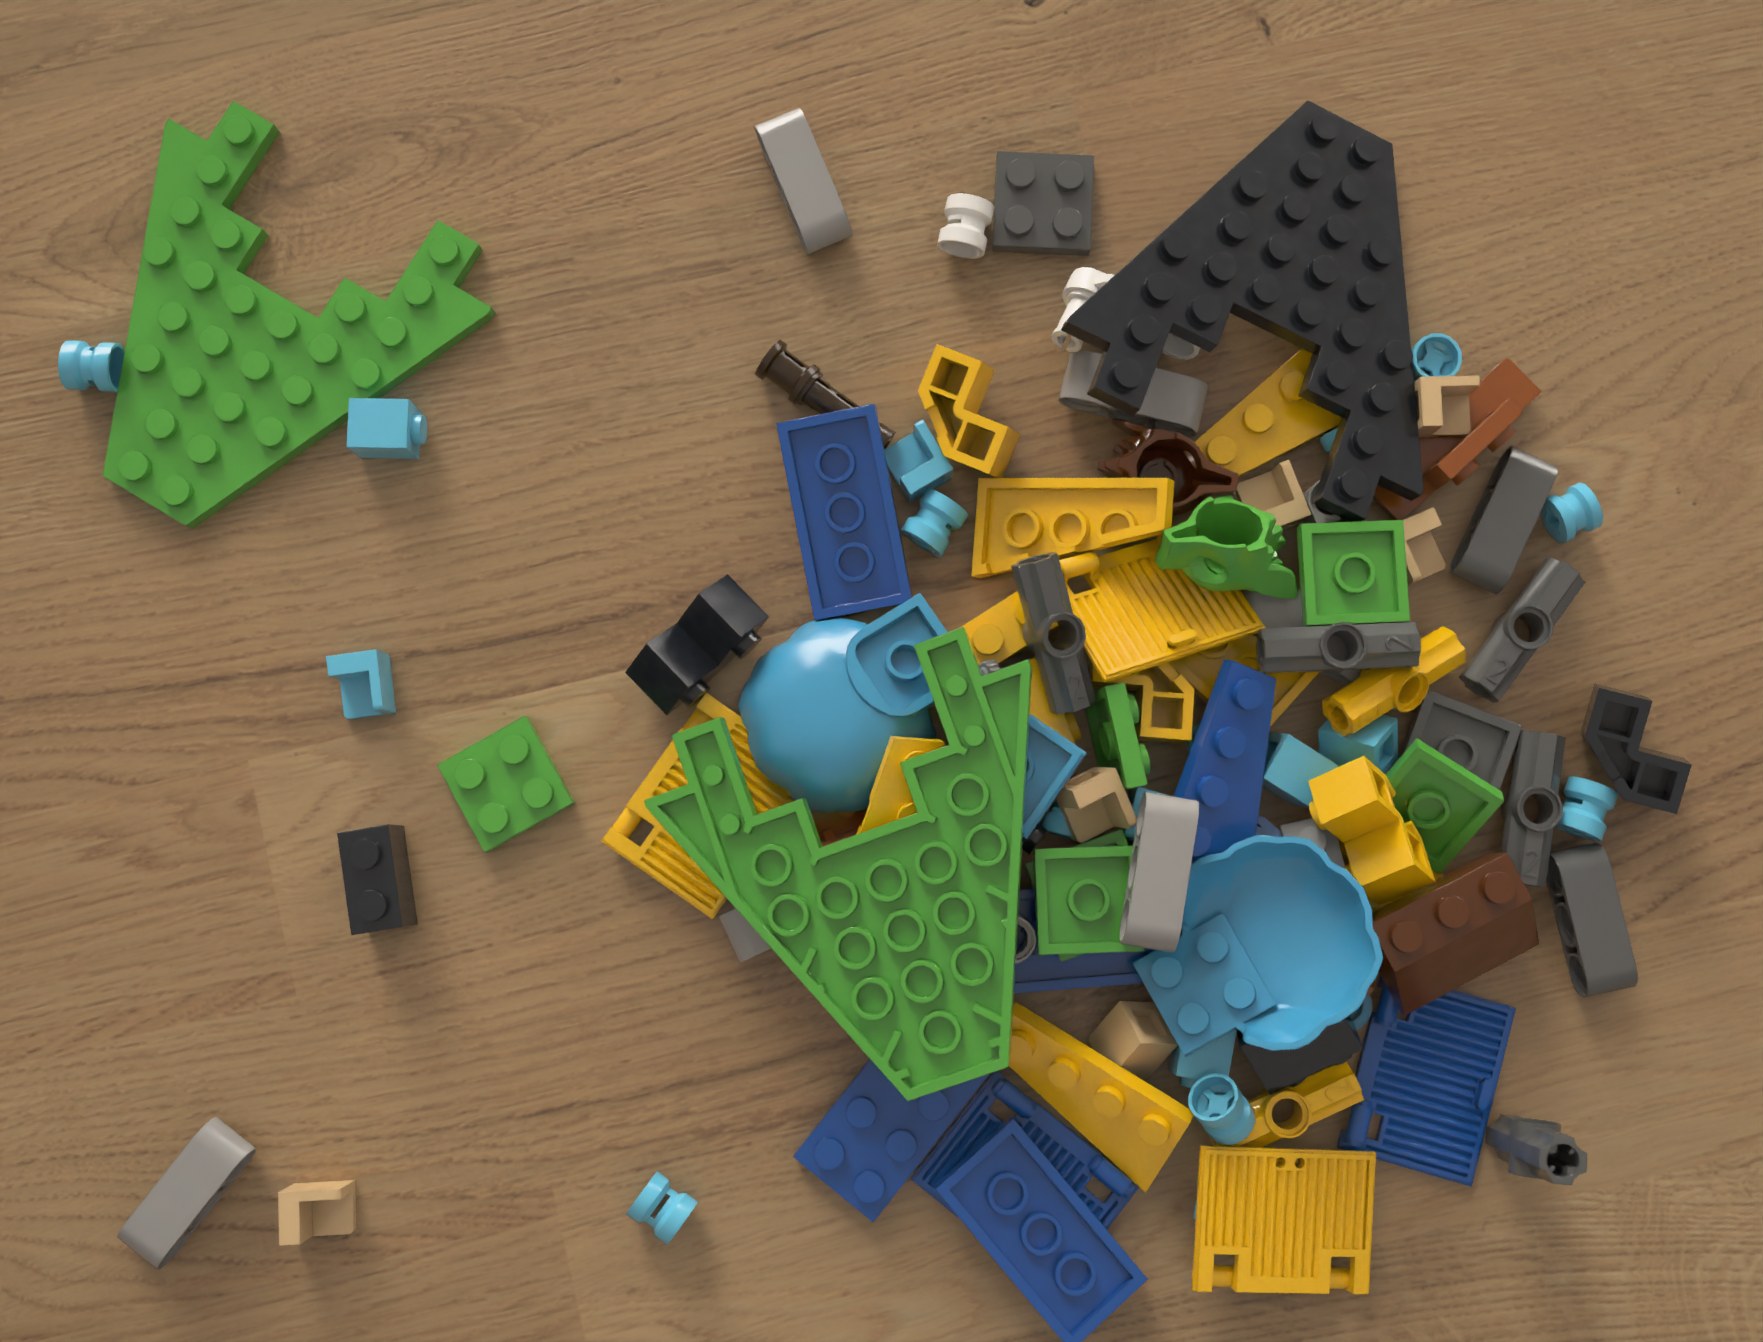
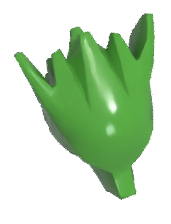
[1154,495,1298,599]

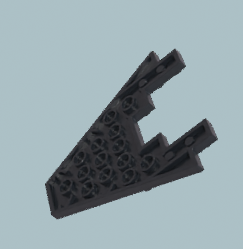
[1061,100,1424,522]

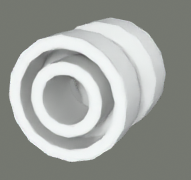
[937,193,994,259]

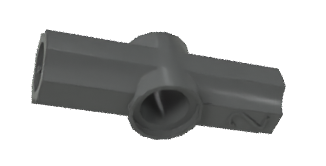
[1011,552,1096,715]
[1459,557,1586,703]
[1256,622,1421,674]
[1501,730,1566,888]
[1486,1114,1587,1185]

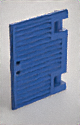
[1337,975,1516,1187]
[911,1071,1139,1230]

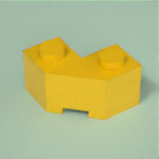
[918,344,1020,478]
[1087,657,1195,744]
[1308,756,1436,905]

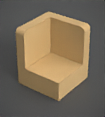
[1414,375,1480,438]
[1236,460,1311,530]
[1403,507,1446,585]
[1056,767,1137,843]
[1089,1001,1178,1080]
[278,1180,356,1246]

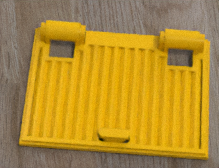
[1059,525,1266,682]
[601,693,791,919]
[1192,1145,1376,1294]

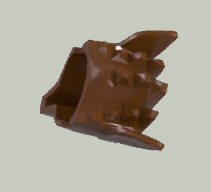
[1096,418,1238,515]

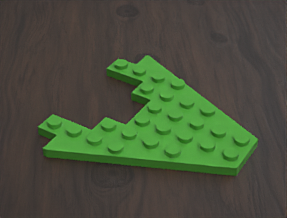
[103,101,496,529]
[644,627,1032,1101]

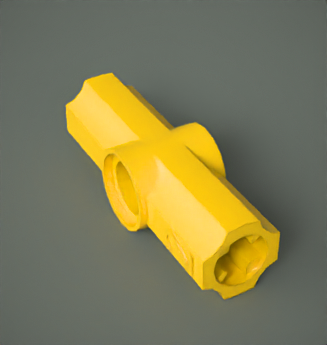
[1322,626,1466,737]
[1207,1061,1364,1147]

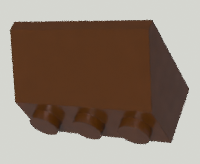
[1372,853,1539,1015]

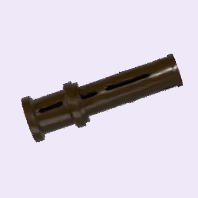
[755,339,896,449]

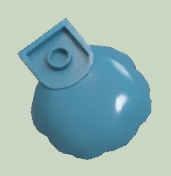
[738,593,947,812]
[1133,835,1383,1057]

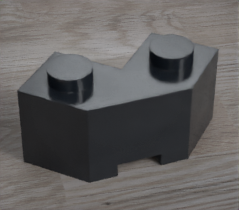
[625,574,769,715]
[1581,684,1692,814]

